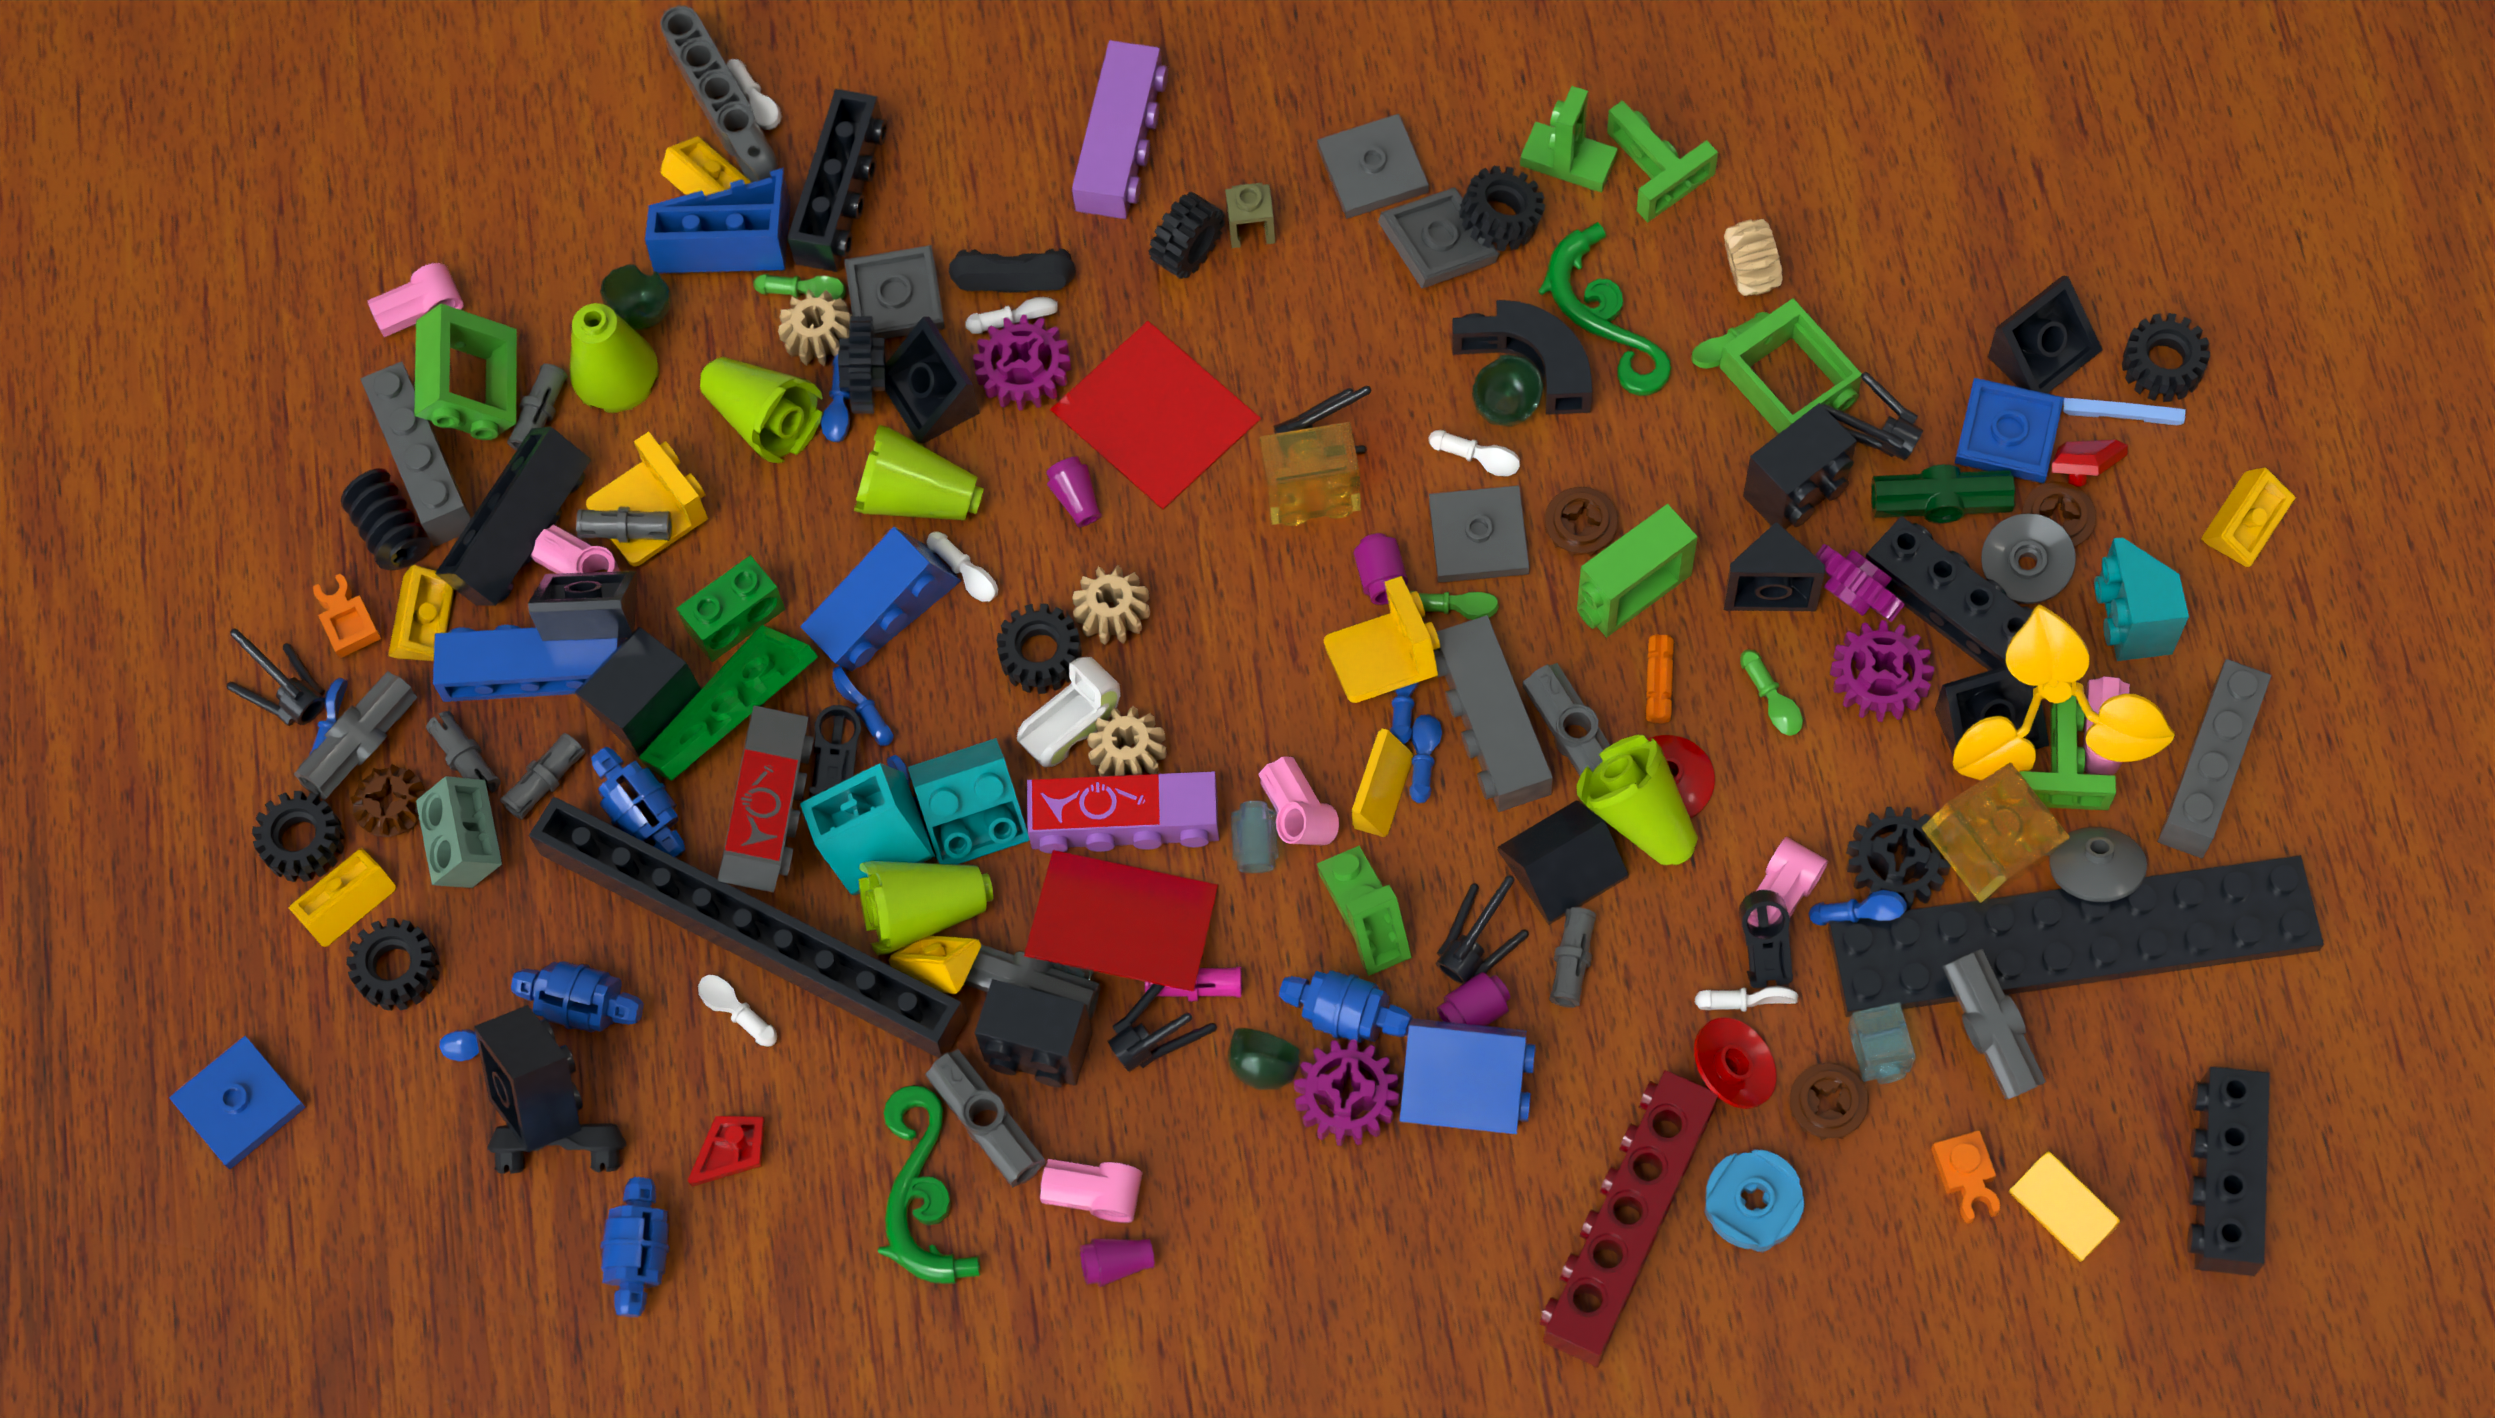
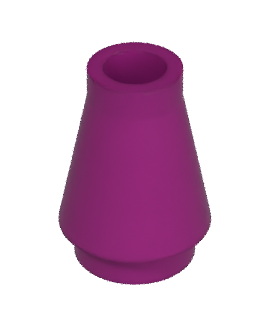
[1046,457,1102,527]
[1080,1238,1154,1287]

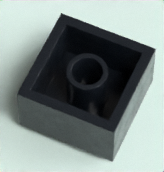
[1743,403,1857,530]
[975,979,1092,1087]
[474,1005,583,1153]

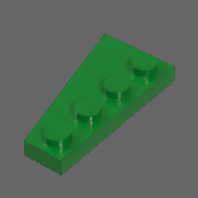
[638,624,818,781]

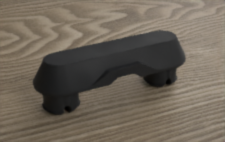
[948,249,1076,292]
[487,1123,627,1174]

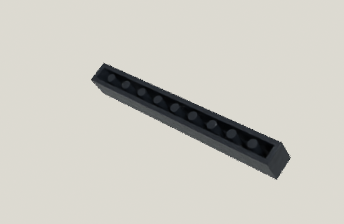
[529,796,967,1058]

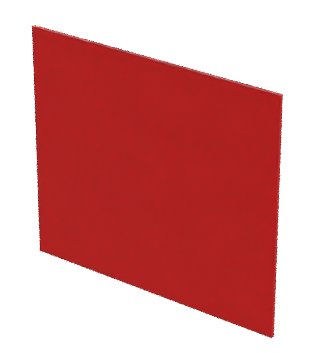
[1050,321,1261,510]
[1024,850,1218,992]

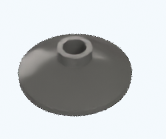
[1981,513,2076,604]
[2049,827,2147,902]

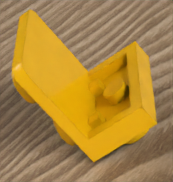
[586,432,708,566]
[1324,576,1440,703]

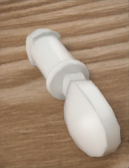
[727,59,782,130]
[966,297,1058,334]
[1428,430,1520,476]
[927,532,998,602]
[698,975,777,1047]
[1695,985,1799,1012]

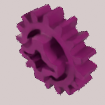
[973,315,1071,410]
[1815,544,1905,622]
[1830,620,1934,722]
[1294,1039,1399,1146]

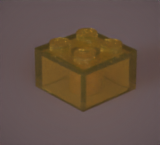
[1259,422,1361,526]
[1922,762,2070,903]

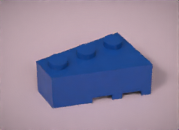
[645,168,791,273]
[800,526,961,671]

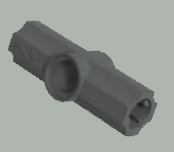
[1522,663,1611,776]
[294,671,417,800]
[964,945,1101,1020]
[1942,949,2046,1100]
[925,1049,1046,1188]

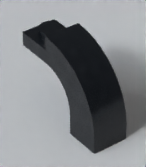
[1452,300,1592,415]

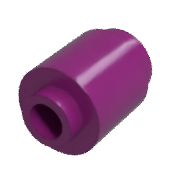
[1353,533,1408,605]
[1436,972,1511,1026]

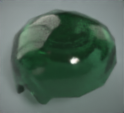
[600,264,672,330]
[1471,354,1544,427]
[1227,1027,1300,1090]

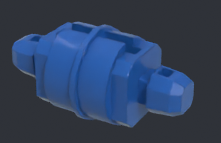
[591,747,685,858]
[511,961,644,1032]
[1279,970,1413,1043]
[600,1177,670,1317]

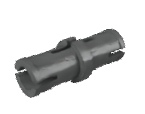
[507,363,568,451]
[576,507,672,543]
[426,711,501,793]
[500,733,585,820]
[1549,907,1596,1008]

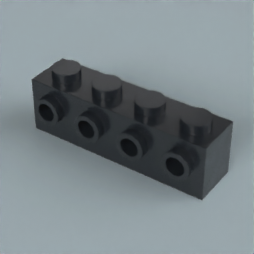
[788,88,888,272]
[435,427,592,606]
[1865,516,2034,671]
[2187,1066,2270,1276]

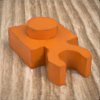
[313,574,381,659]
[1931,1130,2000,1224]

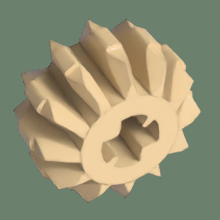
[1724,219,1783,296]
[778,289,852,366]
[1072,565,1150,645]
[1087,706,1167,777]

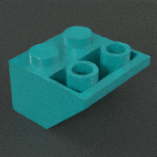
[2094,537,2189,661]
[907,738,1030,865]
[800,763,935,896]

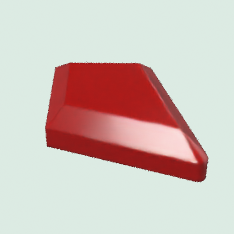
[2052,440,2128,486]
[688,1116,765,1186]

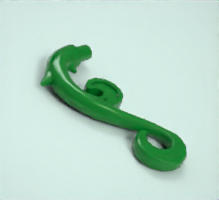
[1538,222,1671,396]
[878,1085,981,1284]

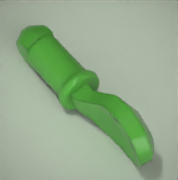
[753,274,846,300]
[1691,312,1769,369]
[1410,591,1499,620]
[1740,649,1803,736]

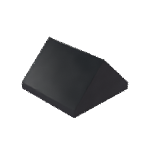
[1988,275,2103,394]
[885,316,980,443]
[1723,522,1825,611]
[528,571,637,641]
[574,627,701,757]
[1934,666,2049,755]
[1497,800,1629,925]

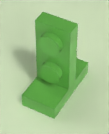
[1520,86,1618,193]
[1607,100,1718,223]
[2013,696,2116,810]
[1317,845,1412,976]

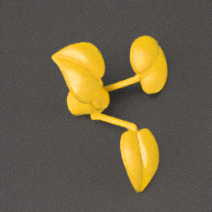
[1953,605,2175,783]

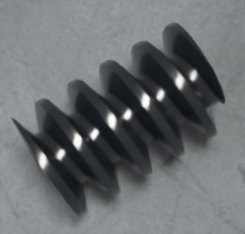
[341,468,431,570]

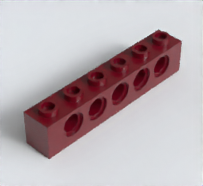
[1539,1070,1718,1367]

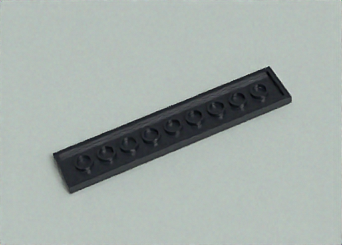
[1827,855,2324,1017]

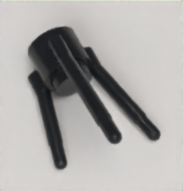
[1821,372,1923,461]
[1273,386,1371,465]
[227,628,325,726]
[1435,875,1529,985]
[1107,983,1217,1072]

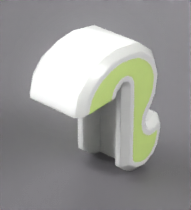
[1017,657,1120,767]

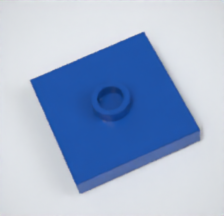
[1954,378,2064,483]
[169,1036,306,1170]

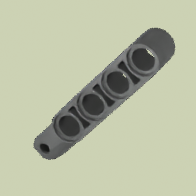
[660,6,778,182]

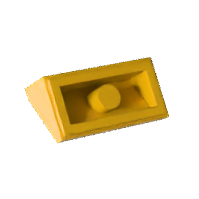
[661,136,752,196]
[2201,467,2296,567]
[388,565,454,661]
[1352,728,1413,837]
[289,848,396,947]
[888,936,981,994]
[2009,1151,2120,1262]

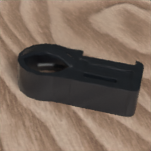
[809,705,861,798]
[1739,890,1793,988]

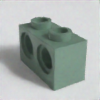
[416,776,502,888]

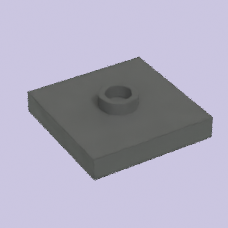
[1317,114,1429,219]
[1378,187,1499,289]
[845,245,945,339]
[1429,486,1529,583]

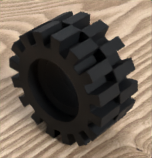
[1459,166,1545,251]
[1149,192,1225,279]
[2122,313,2210,402]
[996,603,1082,694]
[252,791,345,882]
[346,918,440,1011]

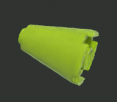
[570,303,659,413]
[700,357,823,463]
[854,425,984,520]
[1576,735,1698,865]
[859,861,993,956]

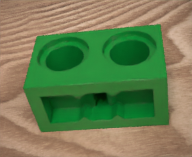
[676,555,786,662]

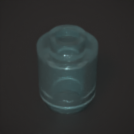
[1231,801,1279,873]

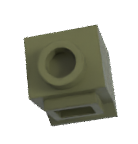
[1225,183,1275,248]

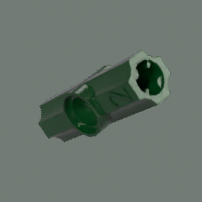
[1871,464,2015,524]

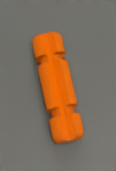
[1646,634,1674,724]

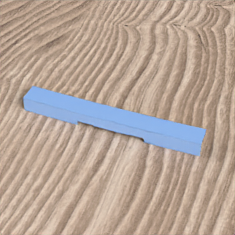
[2063,398,2186,426]

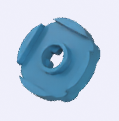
[1705,1150,1804,1252]

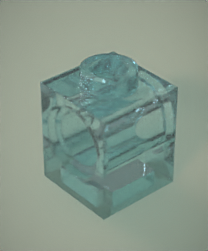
[1848,1002,1916,1084]

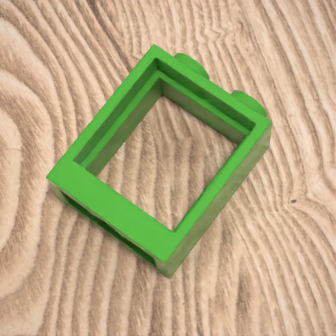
[1719,298,1862,434]
[414,303,517,440]
[1577,503,1698,638]

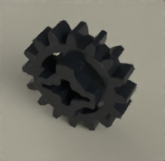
[838,316,886,413]
[1846,806,1951,910]

